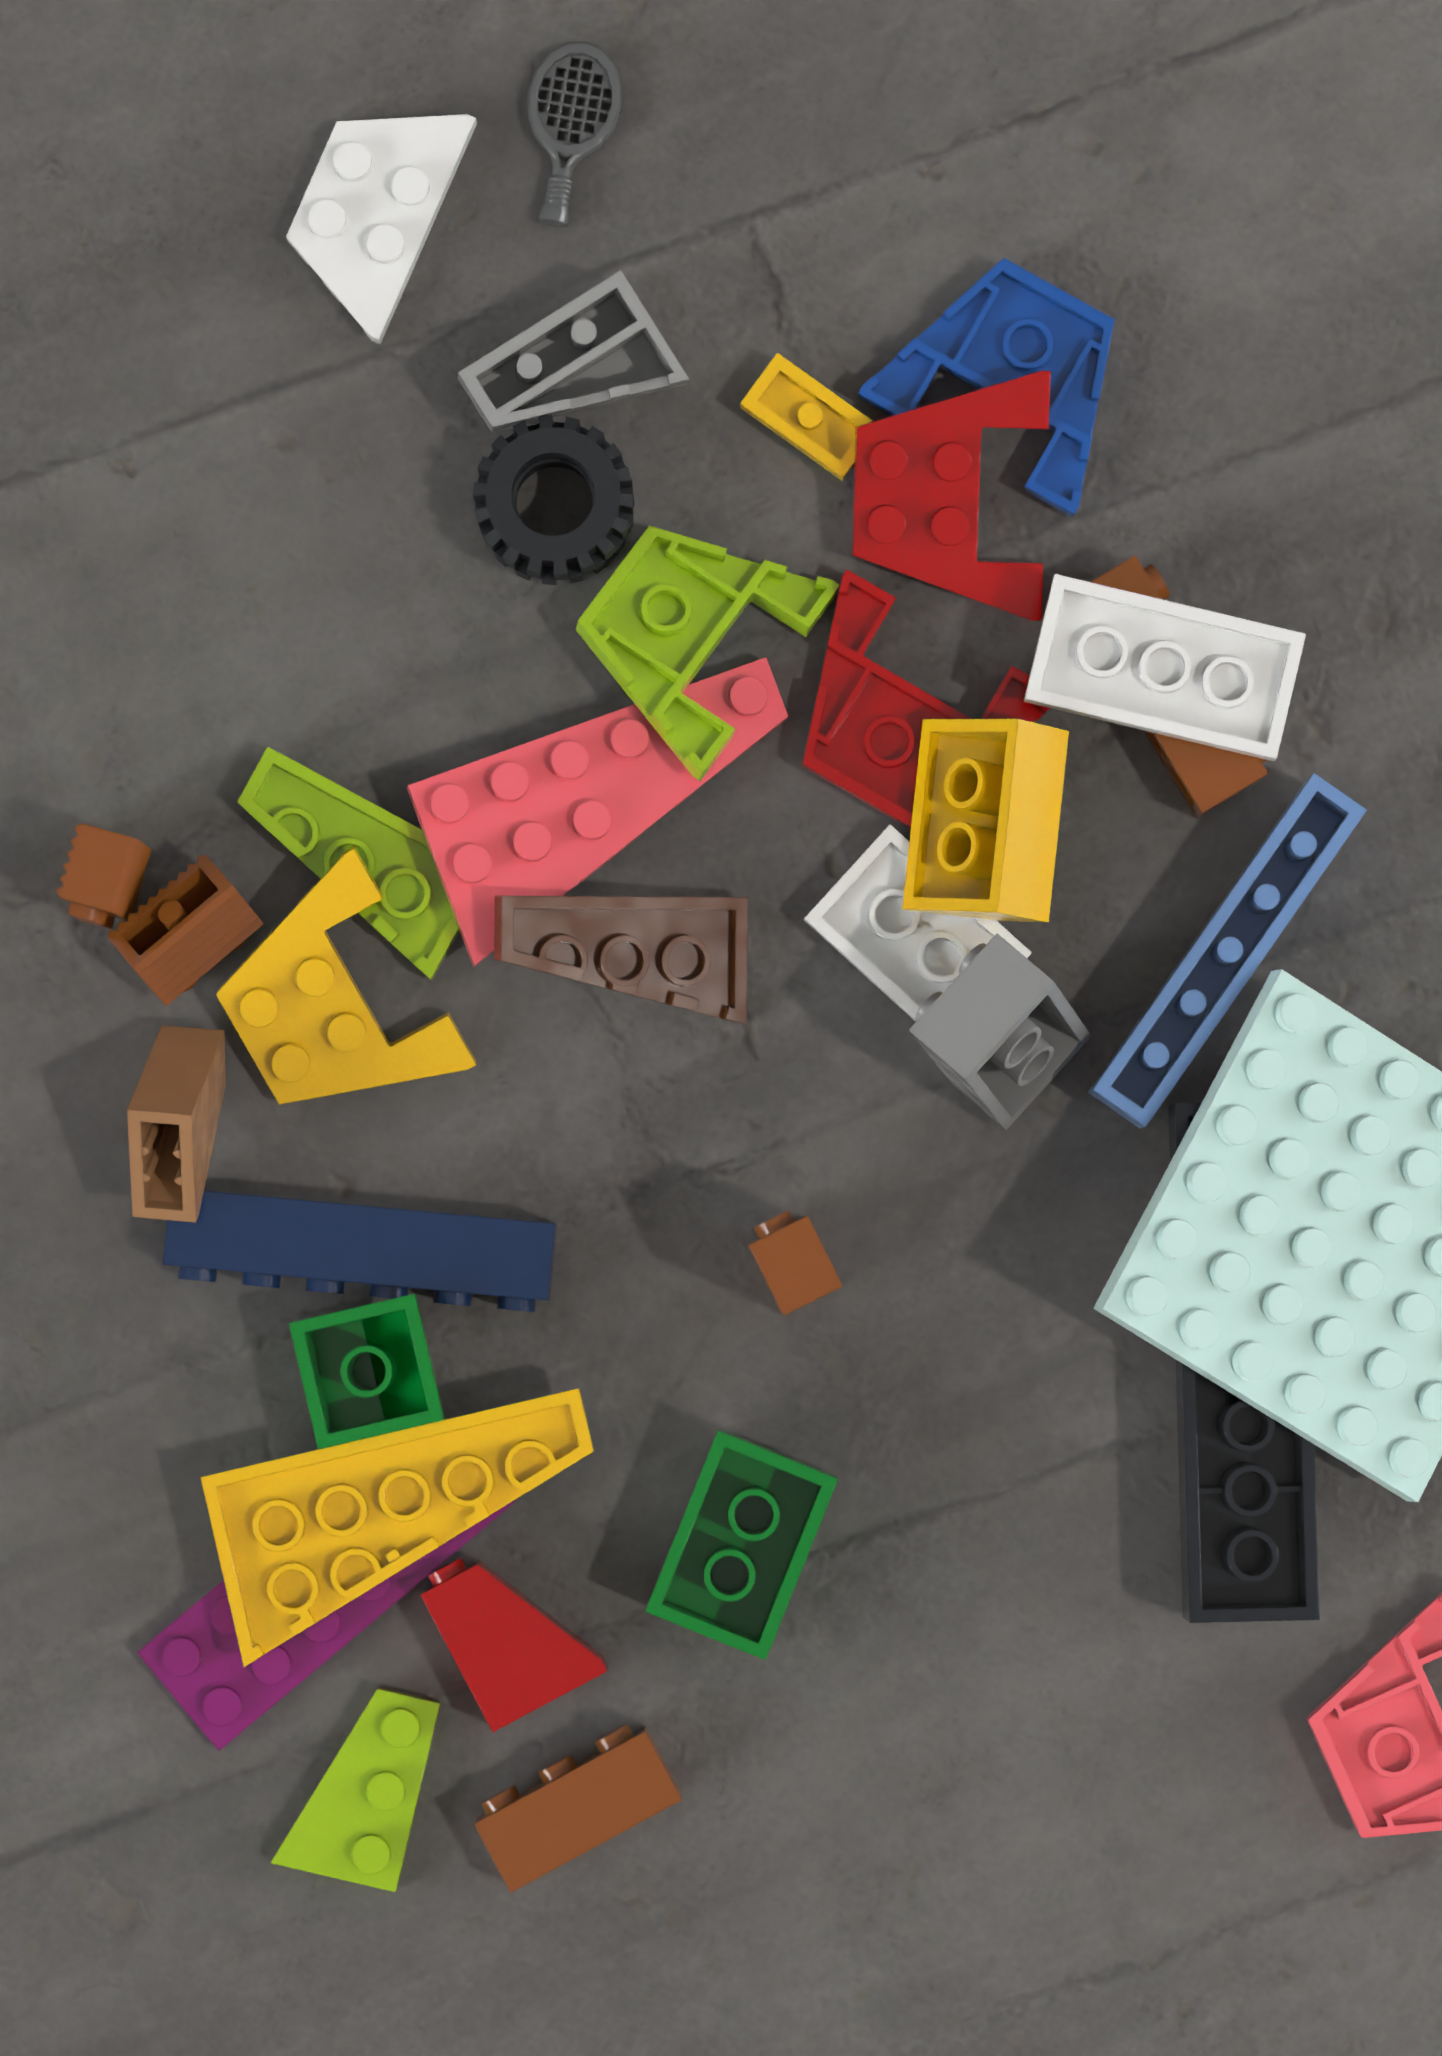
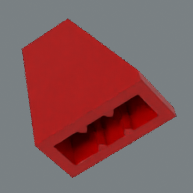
[420,1557,609,1732]

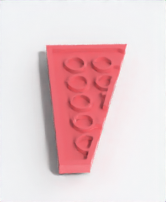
[407,657,788,968]

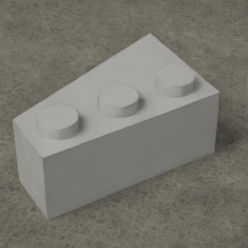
[458,270,689,433]

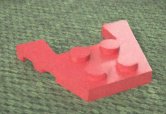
[1306,1592,1442,1838]

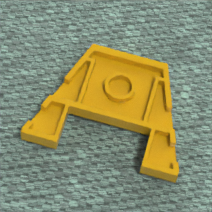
[216,846,476,1105]

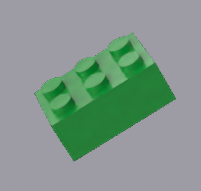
[645,1428,838,1660]

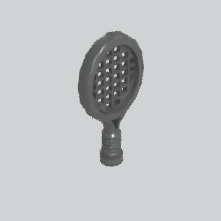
[528,41,622,228]

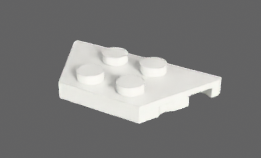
[286,114,477,344]

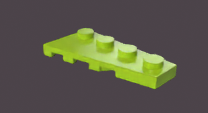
[237,746,460,981]

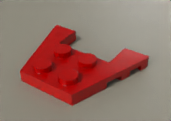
[851,371,1051,621]
[802,569,1051,830]

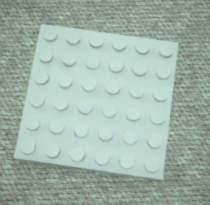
[1093,969,1442,1502]

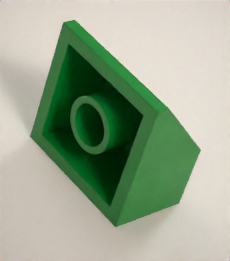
[289,1293,445,1449]

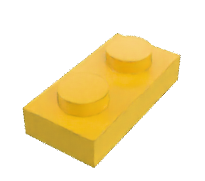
[740,353,872,481]

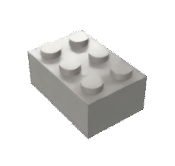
[909,933,1091,1130]

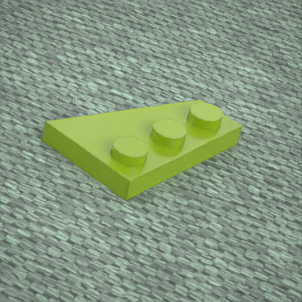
[271,1687,441,1892]

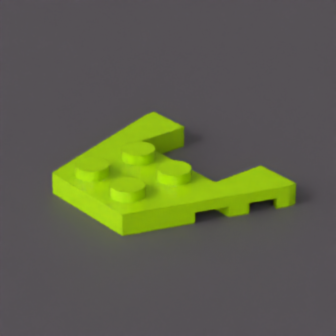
[576,525,840,782]

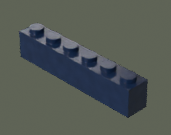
[163,1191,557,1312]

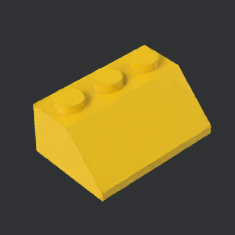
[902,719,1069,923]

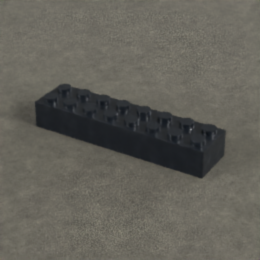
[1168,1103,1320,1623]

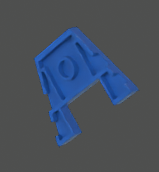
[857,258,1115,518]

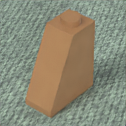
[127,1025,226,1223]

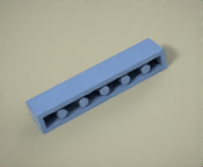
[1088,773,1367,1129]

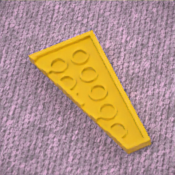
[200,1388,594,1667]

